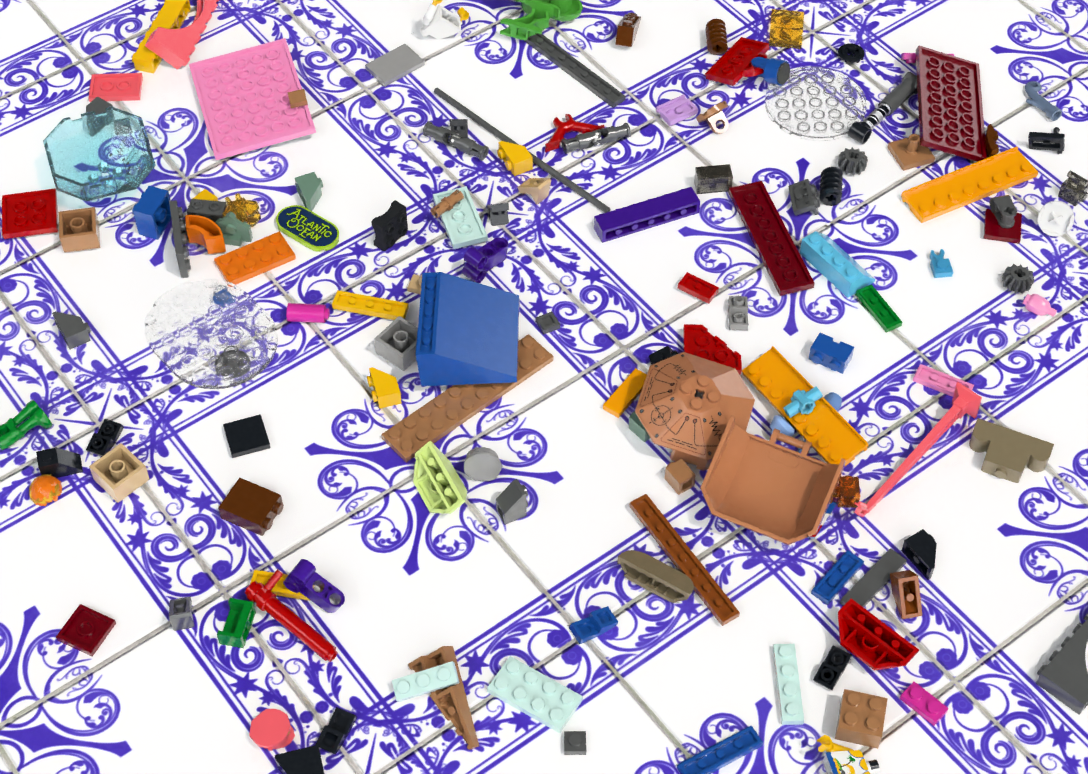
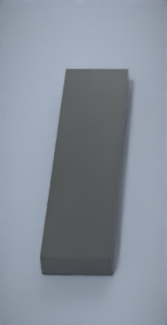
[840,548,907,608]

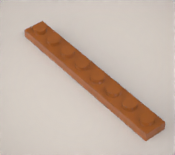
[629,494,740,626]

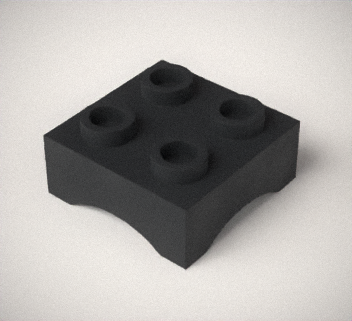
[371,200,408,252]

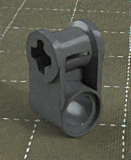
[990,195,1017,228]

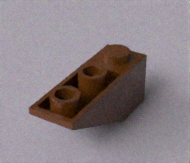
[615,13,641,47]

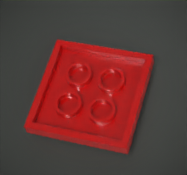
[2,188,58,239]

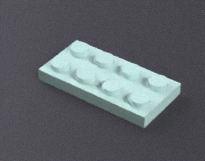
[433,186,488,249]
[487,656,583,733]

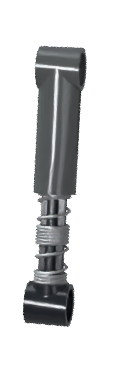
[848,72,918,144]

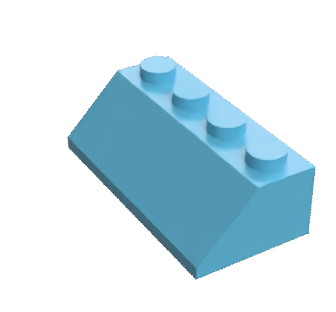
[800,231,875,298]

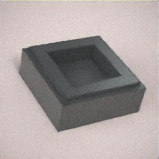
[535,311,560,335]

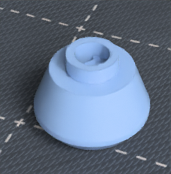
[770,415,795,436]

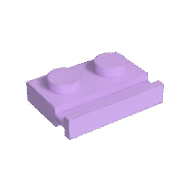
[656,94,698,126]

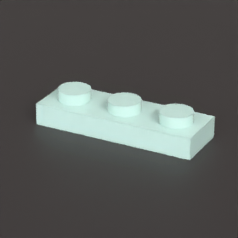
[392,661,460,702]

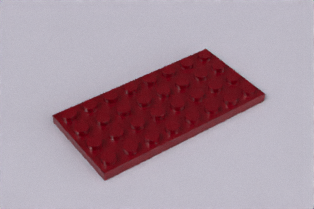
[915,45,987,162]

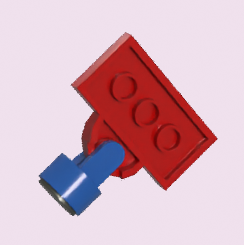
[705,37,790,86]

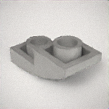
[729,295,749,331]

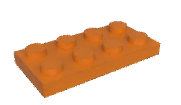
[214,231,296,287]

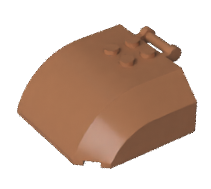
[700,416,846,545]

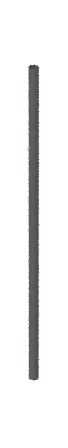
[434,87,611,213]

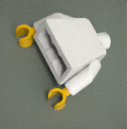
[420,0,469,39]

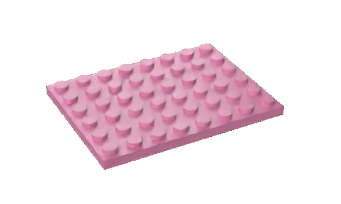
[189,38,316,160]

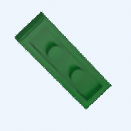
[855,284,903,333]

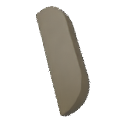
[617,550,694,603]

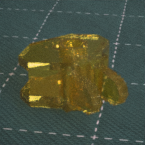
[223,193,261,227]

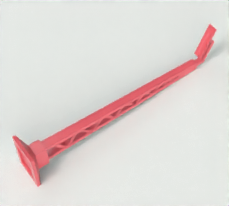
[854,382,982,517]

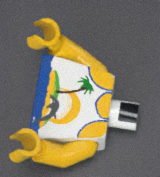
[817,735,880,774]

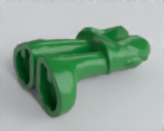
[0,399,53,450]

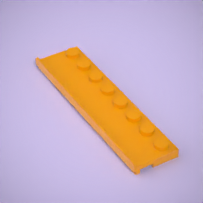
[901,146,1038,223]
[742,346,868,466]

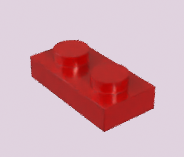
[677,272,719,304]

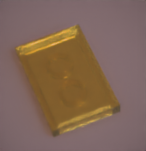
[769,9,804,49]

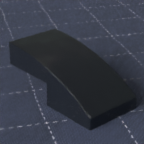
[316,707,357,755]

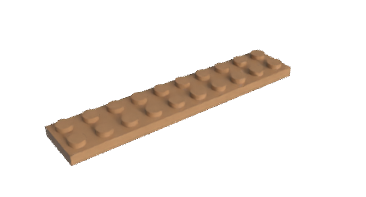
[381,334,554,463]

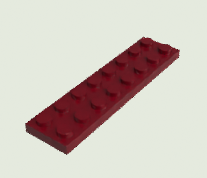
[728,181,815,296]

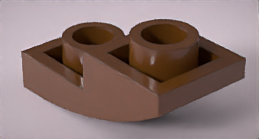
[985,124,999,158]

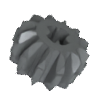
[838,147,868,176]
[1002,263,1034,294]

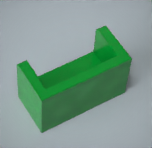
[217,598,256,649]

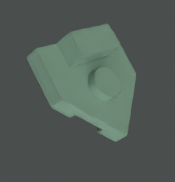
[215,211,253,246]

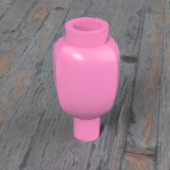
[1022,294,1057,317]

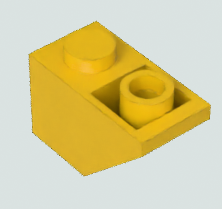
[497,141,533,176]
[367,367,402,409]

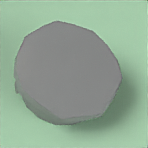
[464,447,503,482]

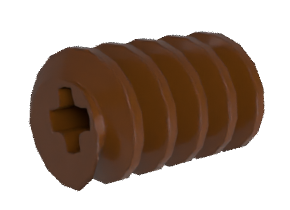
[705,19,728,55]

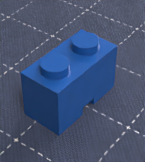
[808,332,854,374]

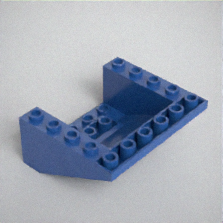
[416,272,520,386]

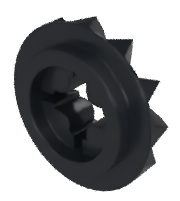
[838,43,865,64]

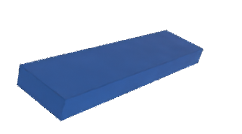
[677,725,763,774]

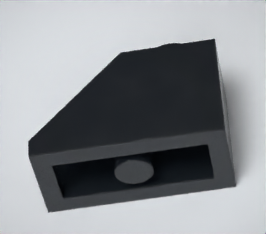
[36,447,83,478]
[901,529,937,580]

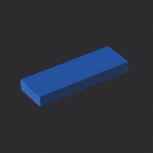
[811,550,864,605]

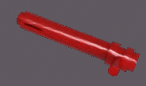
[245,569,338,662]

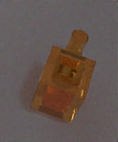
[830,476,860,508]

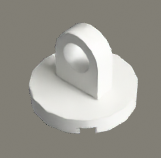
[1037,200,1075,237]

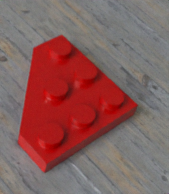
[683,324,742,375]

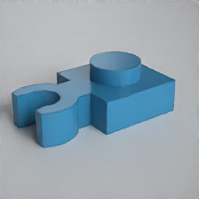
[930,249,953,278]

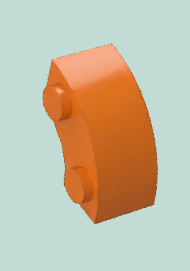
[185,215,226,254]

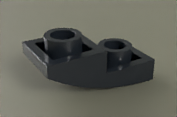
[86,419,124,456]
[813,645,852,690]

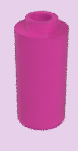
[286,303,330,323]

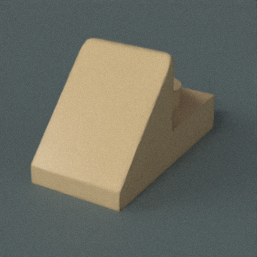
[517,178,551,205]

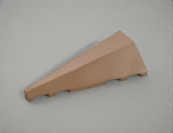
[408,646,479,750]

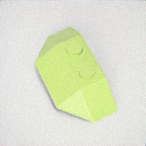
[413,441,468,514]

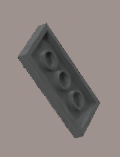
[169,200,191,278]

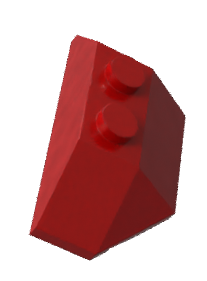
[838,598,919,670]

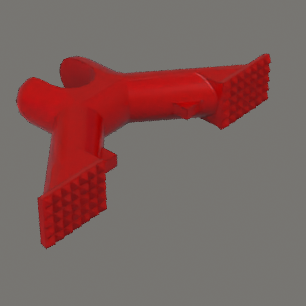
[545,114,605,152]

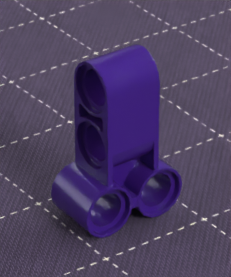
[462,237,508,283]
[283,559,345,613]

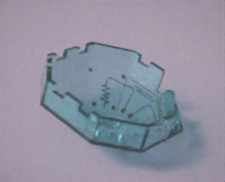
[43,107,156,201]

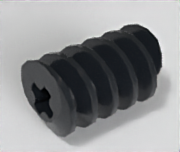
[819,167,843,206]

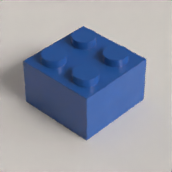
[132,186,171,240]

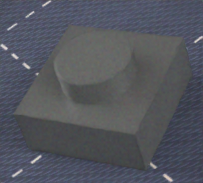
[564,731,587,755]

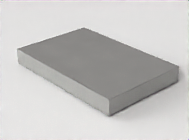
[365,44,425,87]

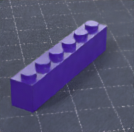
[594,187,700,243]

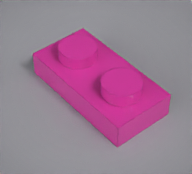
[900,681,949,726]

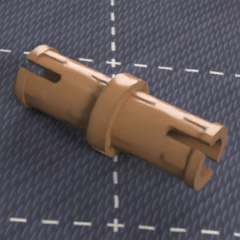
[430,190,464,218]

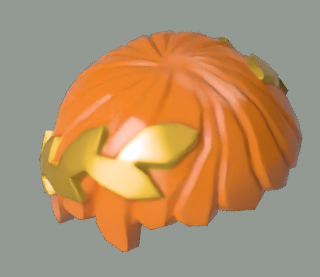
[29,474,62,506]

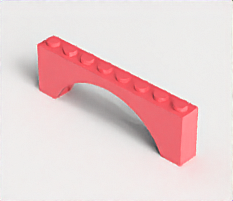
[145,0,219,70]

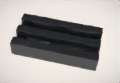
[1028,132,1065,151]

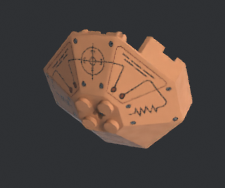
[635,352,755,471]

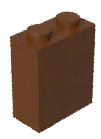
[218,477,284,536]

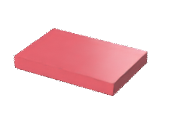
[88,73,143,102]

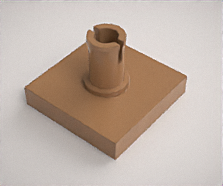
[887,134,935,171]

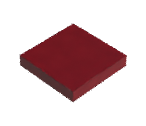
[983,209,1022,244]
[56,604,116,657]

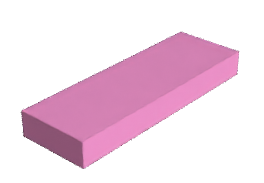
[913,364,974,397]

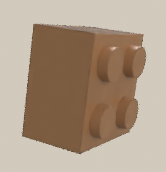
[58,207,101,253]
[835,689,888,749]

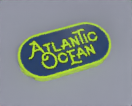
[276,205,339,252]

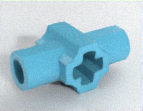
[783,386,823,418]

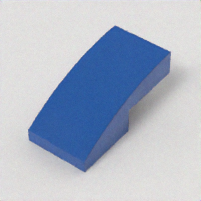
[569,606,618,644]

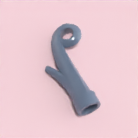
[1025,81,1062,121]

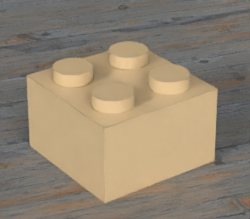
[89,443,150,503]

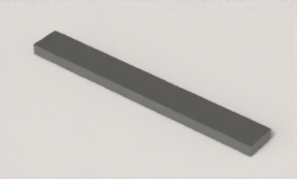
[523,33,626,108]

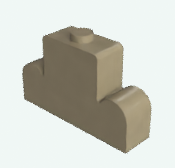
[969,418,1054,483]

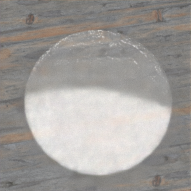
[765,66,867,141]

